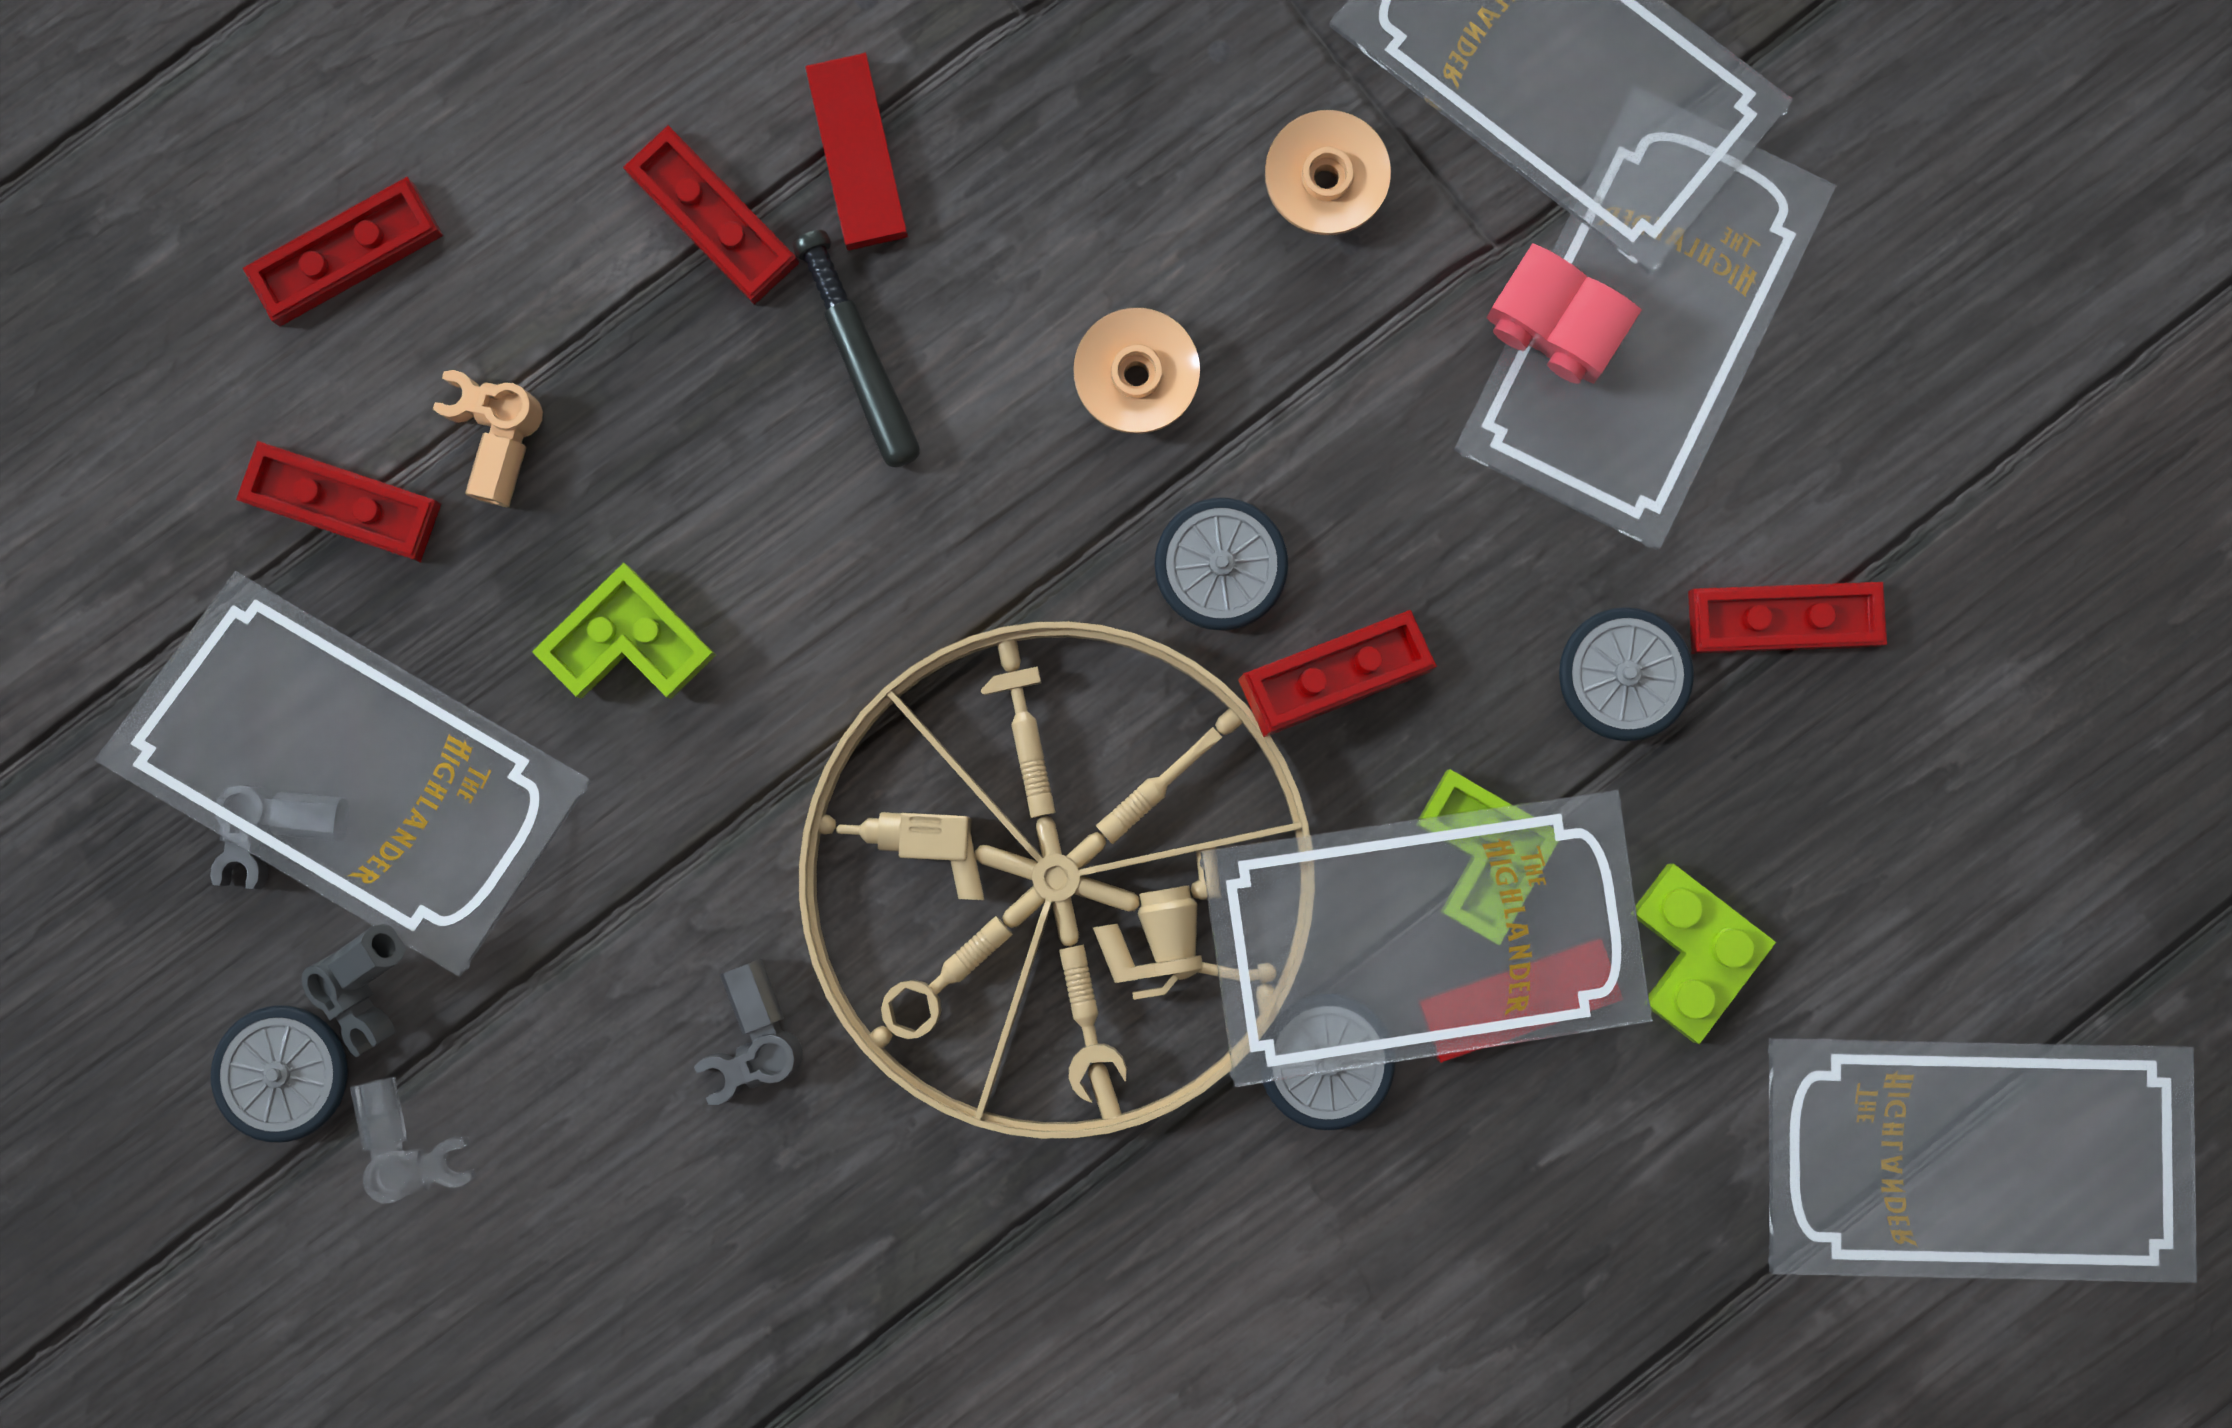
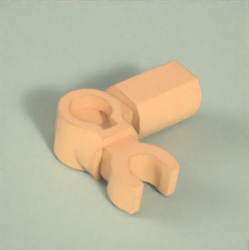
[433,370,543,508]

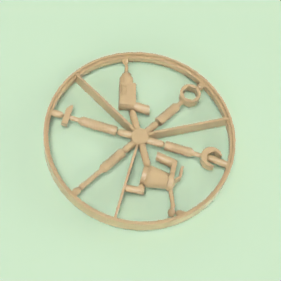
[799,621,1314,1139]

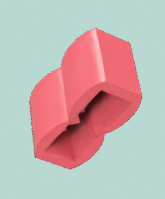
[1487,243,1642,384]

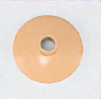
[1265,110,1391,235]
[1074,308,1200,434]

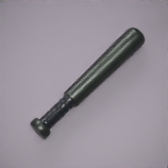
[793,230,920,468]

